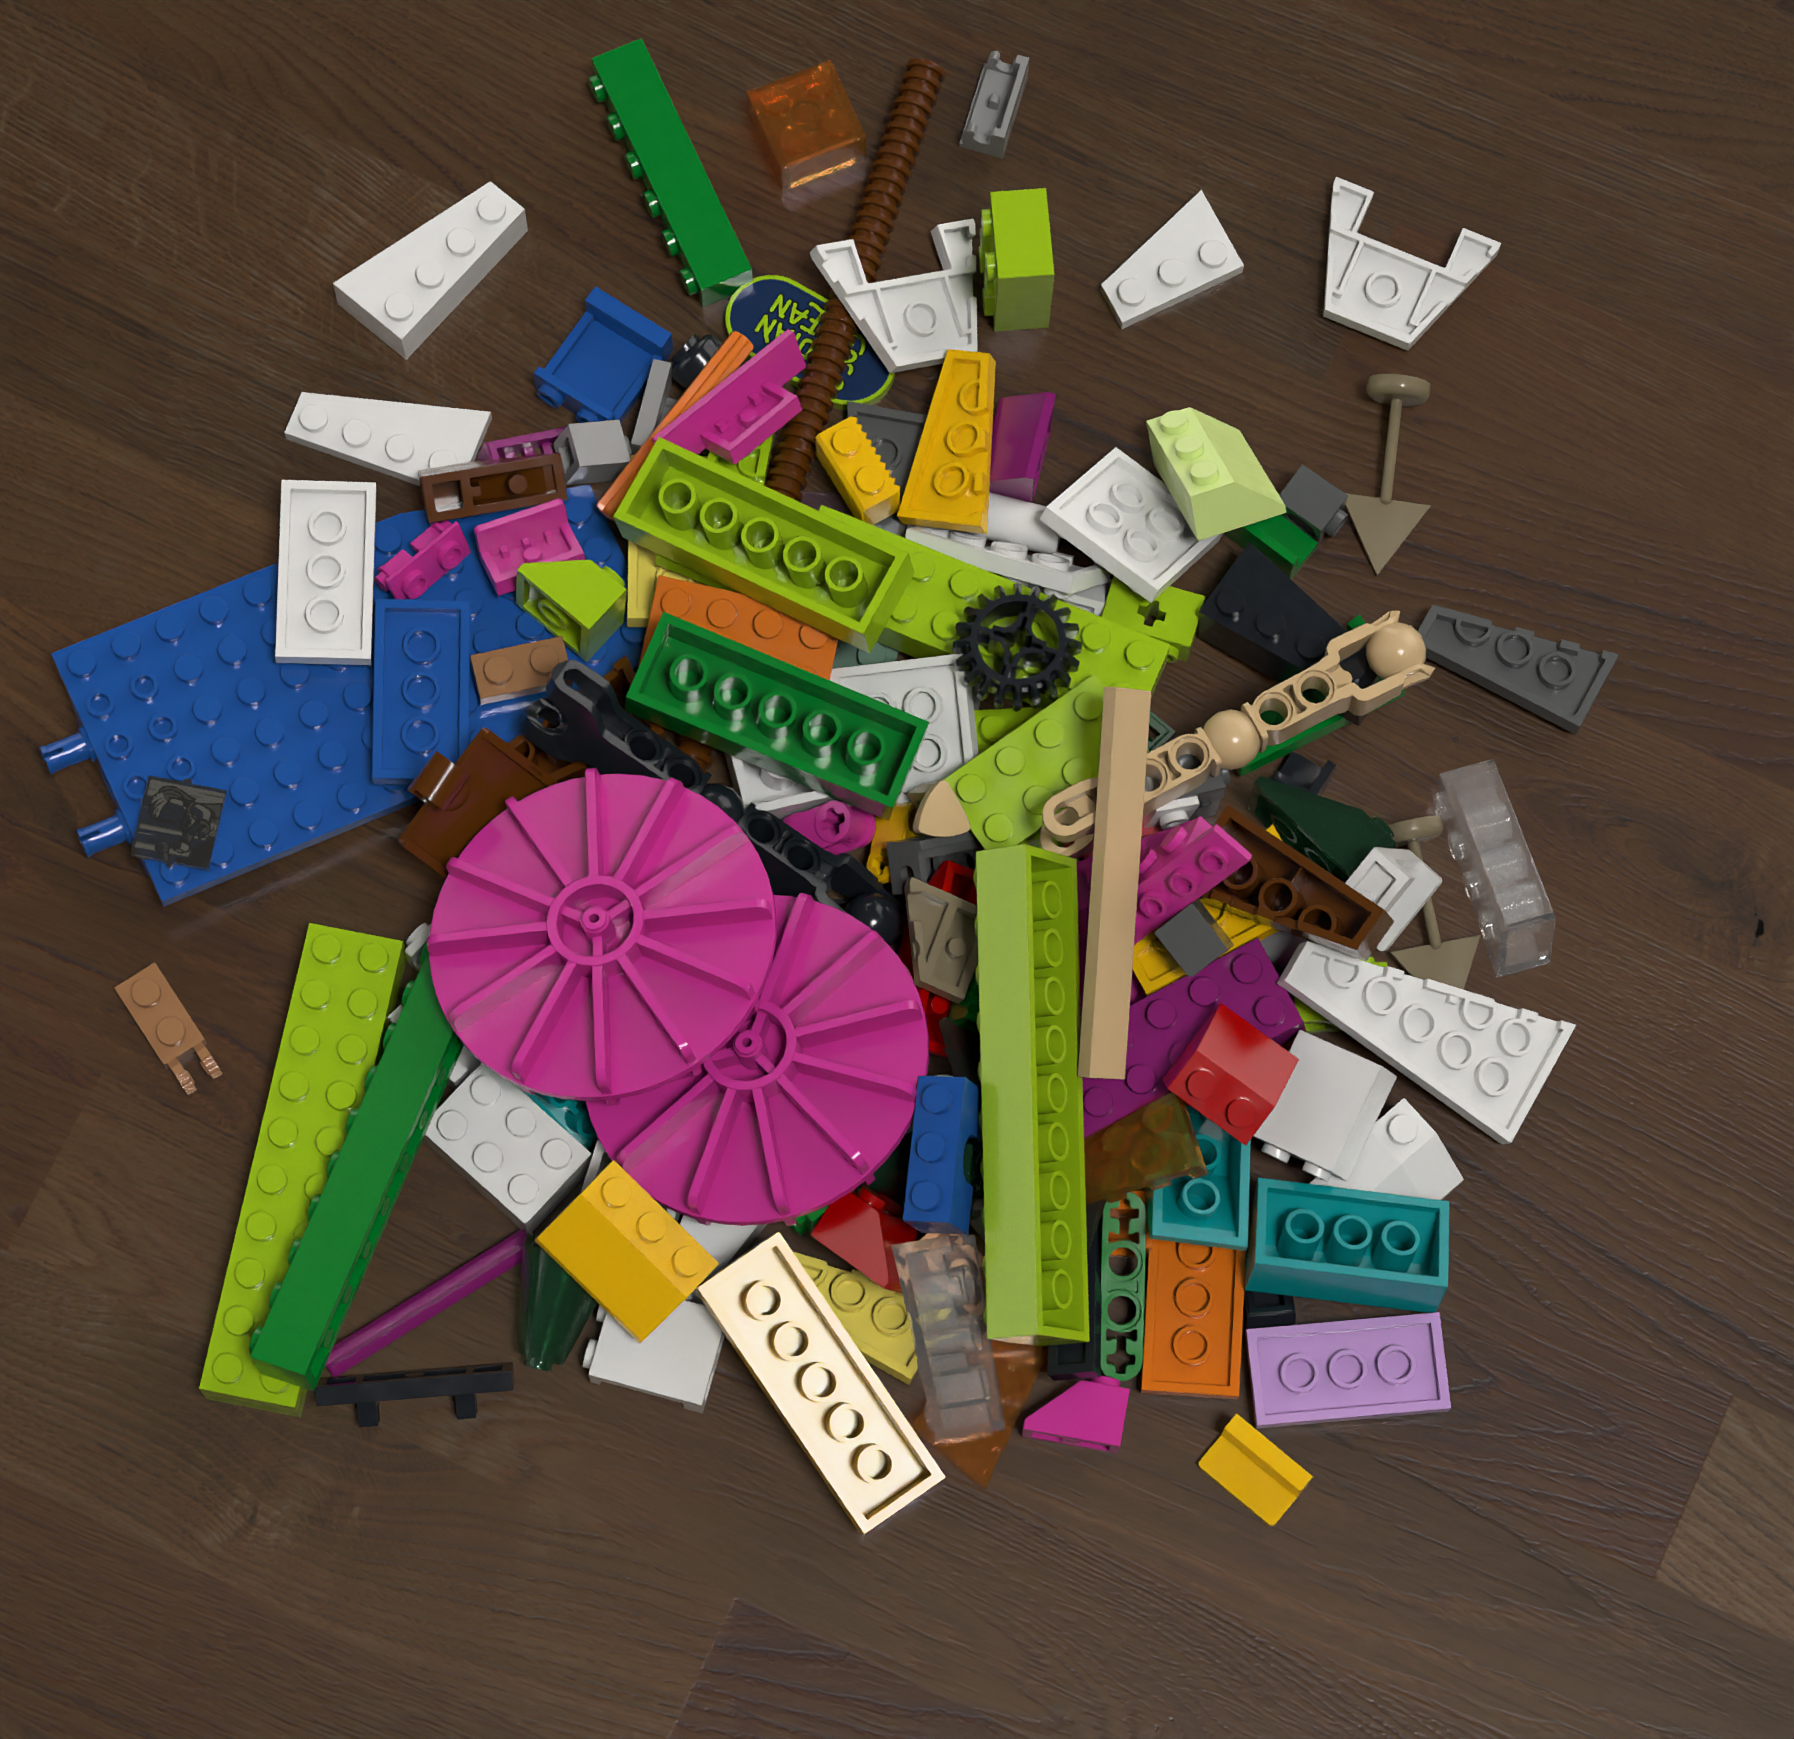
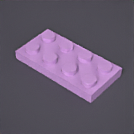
[1245,1312,1451,1429]

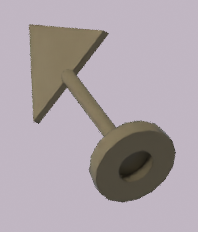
[1345,374,1431,576]
[1377,815,1481,990]

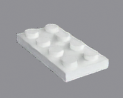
[275,480,376,665]

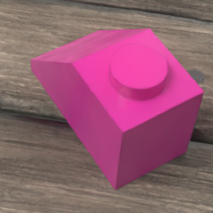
[1022,1376,1130,1454]

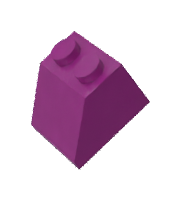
[989,392,1056,503]

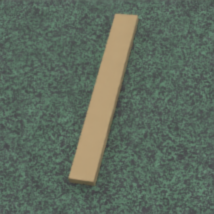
[1078,687,1151,1079]

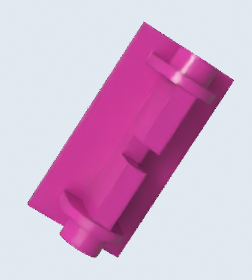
[374,520,471,600]

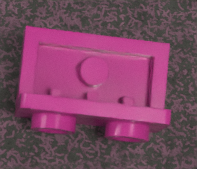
[474,498,585,596]

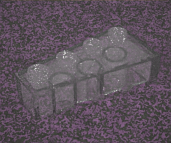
[1432,759,1556,978]
[892,1235,1005,1440]

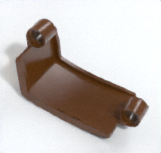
[398,727,558,878]

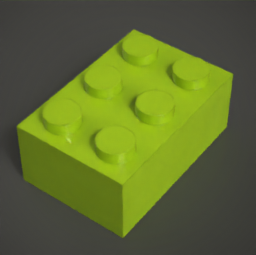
[978,188,1055,332]

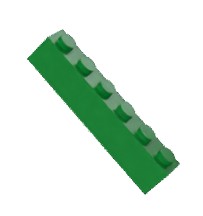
[588,38,753,308]

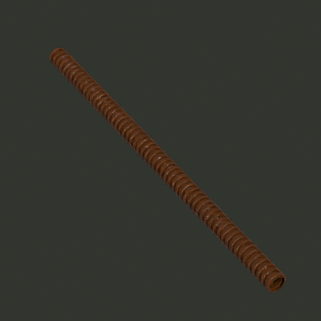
[676,58,946,773]

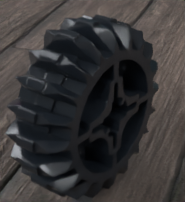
[953,582,1082,712]

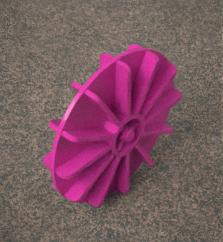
[427,768,778,1106]
[586,893,929,1226]

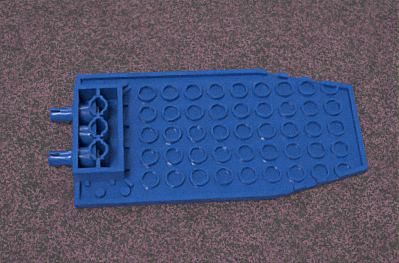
[39,484,647,907]

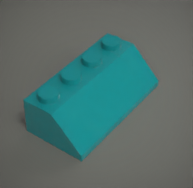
[1245,1178,1449,1313]

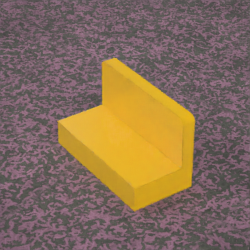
[1198,1413,1313,1527]

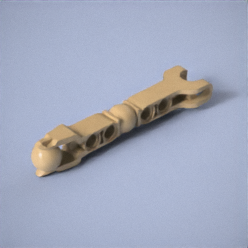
[1040,611,1435,859]

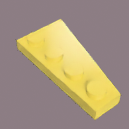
[792,1251,958,1385]

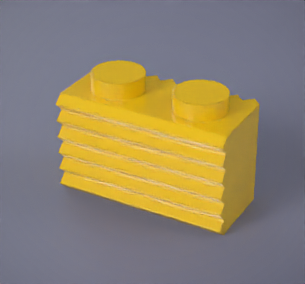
[815,416,900,525]

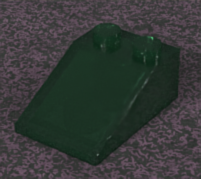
[1246,776,1397,883]

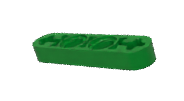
[1101,1190,1147,1382]

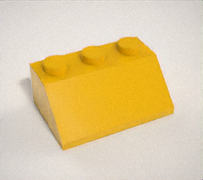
[534,1160,719,1344]

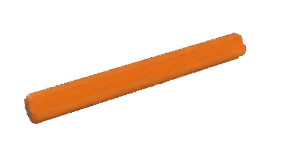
[596,331,753,522]

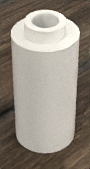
[967,492,1061,555]

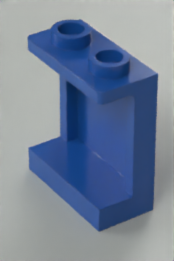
[533,286,673,423]

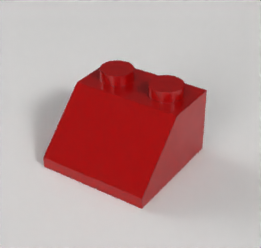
[1162,1002,1299,1146]
[810,1186,926,1298]

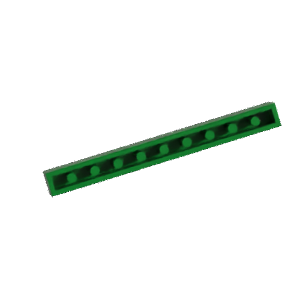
[249,941,464,1391]

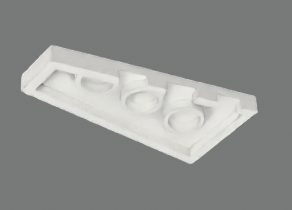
[905,526,1111,598]

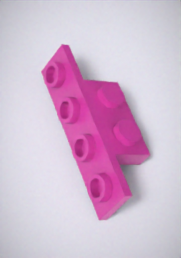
[652,329,806,465]
[1134,816,1252,945]

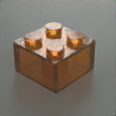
[747,60,866,192]

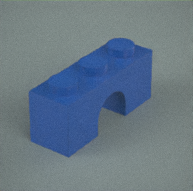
[903,1076,982,1235]

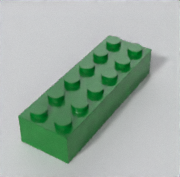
[625,611,929,821]

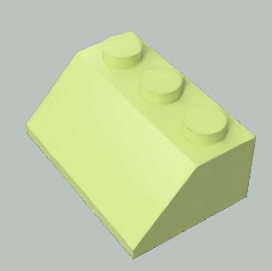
[1146,407,1286,541]

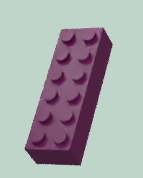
[1082,938,1307,1149]

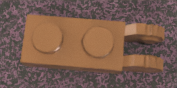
[114,962,223,1095]

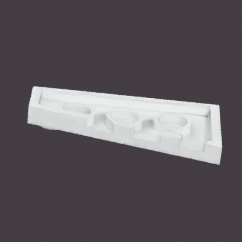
[284,392,492,486]

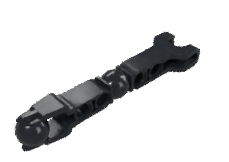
[521,660,907,946]

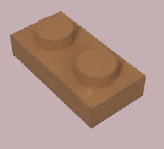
[470,636,573,705]

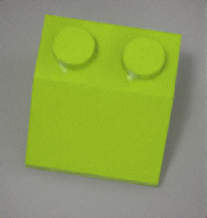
[516,560,627,662]

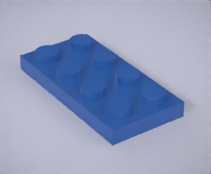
[372,599,470,785]

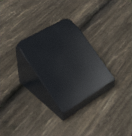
[1243,1284,1296,1329]

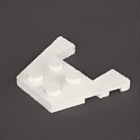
[1323,177,1501,351]
[810,219,978,373]

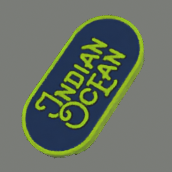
[725,275,895,410]

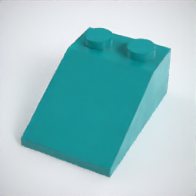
[1142,1102,1251,1251]

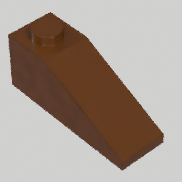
[418,452,568,523]

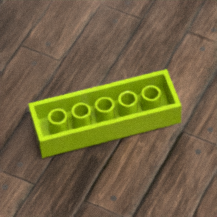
[613,437,914,654]

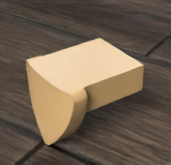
[907,780,971,837]

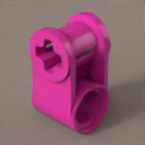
[782,800,876,856]

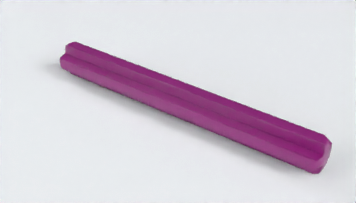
[325,1230,536,1377]

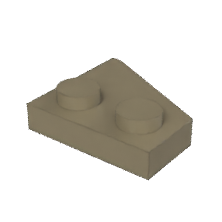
[904,877,978,1004]

